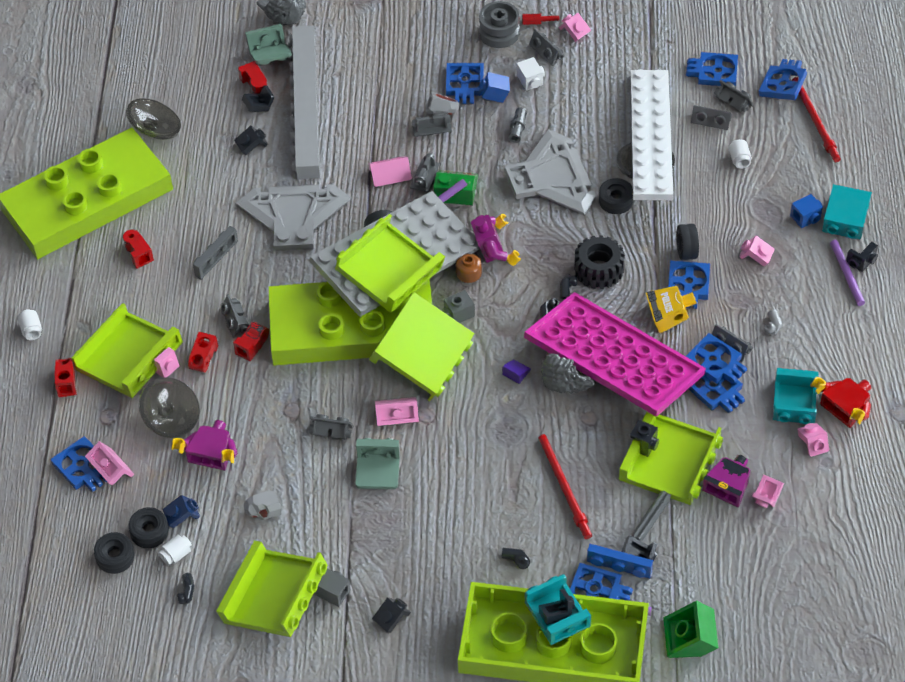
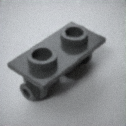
[529,29,564,66]
[714,80,753,112]
[691,105,732,130]
[412,113,452,137]
[410,153,440,192]
[221,294,249,338]
[712,324,753,362]
[309,414,354,440]

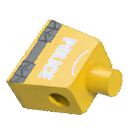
[646,286,697,333]

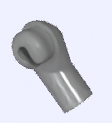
[764,309,783,336]

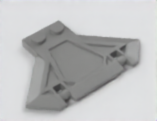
[504,129,596,215]
[236,184,352,251]

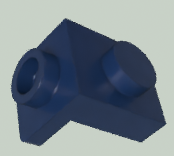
[162,495,200,528]

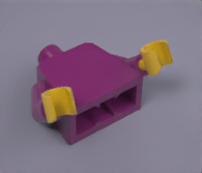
[471,214,521,266]
[171,420,238,471]

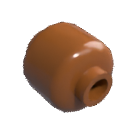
[456,254,482,283]

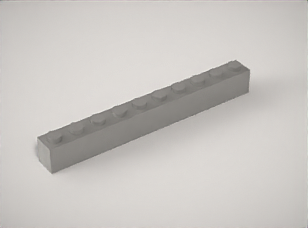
[289,25,320,179]

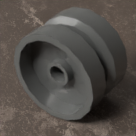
[479,1,520,48]

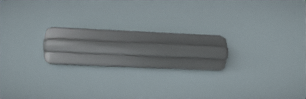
[632,491,671,542]

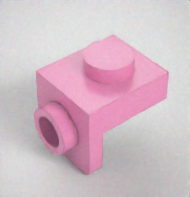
[559,13,591,42]
[739,236,774,266]
[154,347,179,379]
[797,423,829,457]
[752,474,784,508]

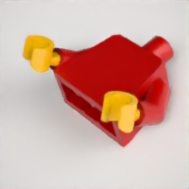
[810,377,871,428]

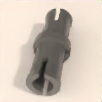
[509,107,527,143]

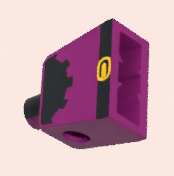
[702,455,751,508]

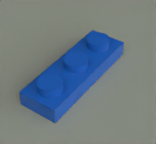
[587,544,653,579]

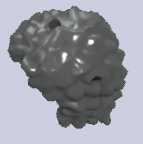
[257,0,306,25]
[541,353,595,394]

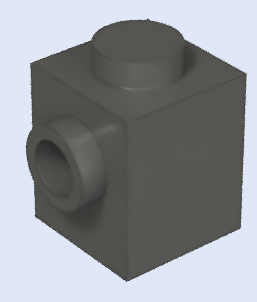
[442,290,475,323]
[316,568,351,607]

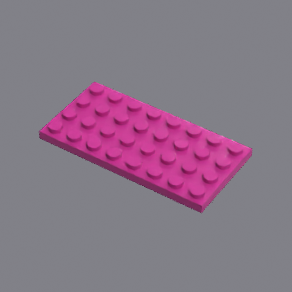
[524,292,706,417]

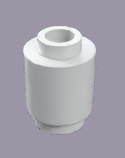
[728,140,752,169]
[17,310,42,340]
[158,534,191,566]

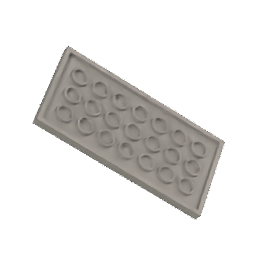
[309,191,480,317]

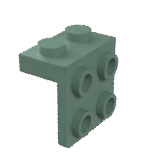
[245,24,292,65]
[355,438,400,489]

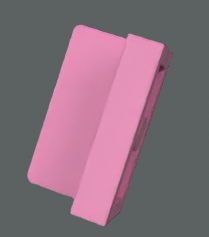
[368,156,412,187]
[375,397,419,426]
[85,441,134,485]

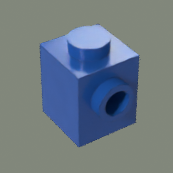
[479,72,510,103]
[790,194,823,229]

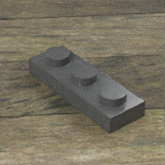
[193,226,238,280]

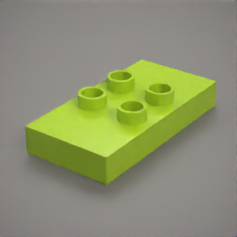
[0,127,173,260]
[268,279,432,366]
[458,582,649,682]

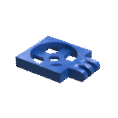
[686,52,738,87]
[759,59,807,100]
[446,63,484,104]
[668,261,710,309]
[686,333,747,384]
[689,359,745,413]
[50,436,107,492]
[570,563,633,601]

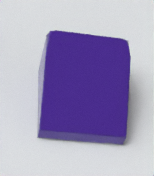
[502,359,531,384]

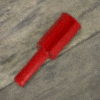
[521,13,560,25]

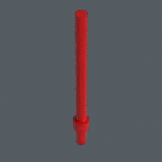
[792,77,841,163]
[538,434,592,540]

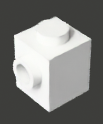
[517,57,545,91]

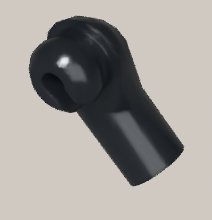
[560,274,577,300]
[540,298,560,319]
[502,547,530,569]
[177,573,195,604]

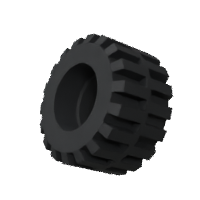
[574,235,625,289]

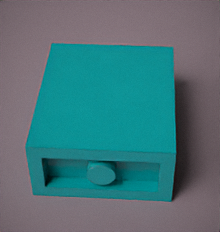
[822,184,872,240]
[773,368,819,425]
[525,574,591,645]

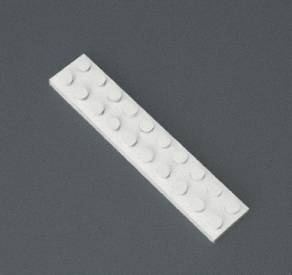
[631,69,673,200]

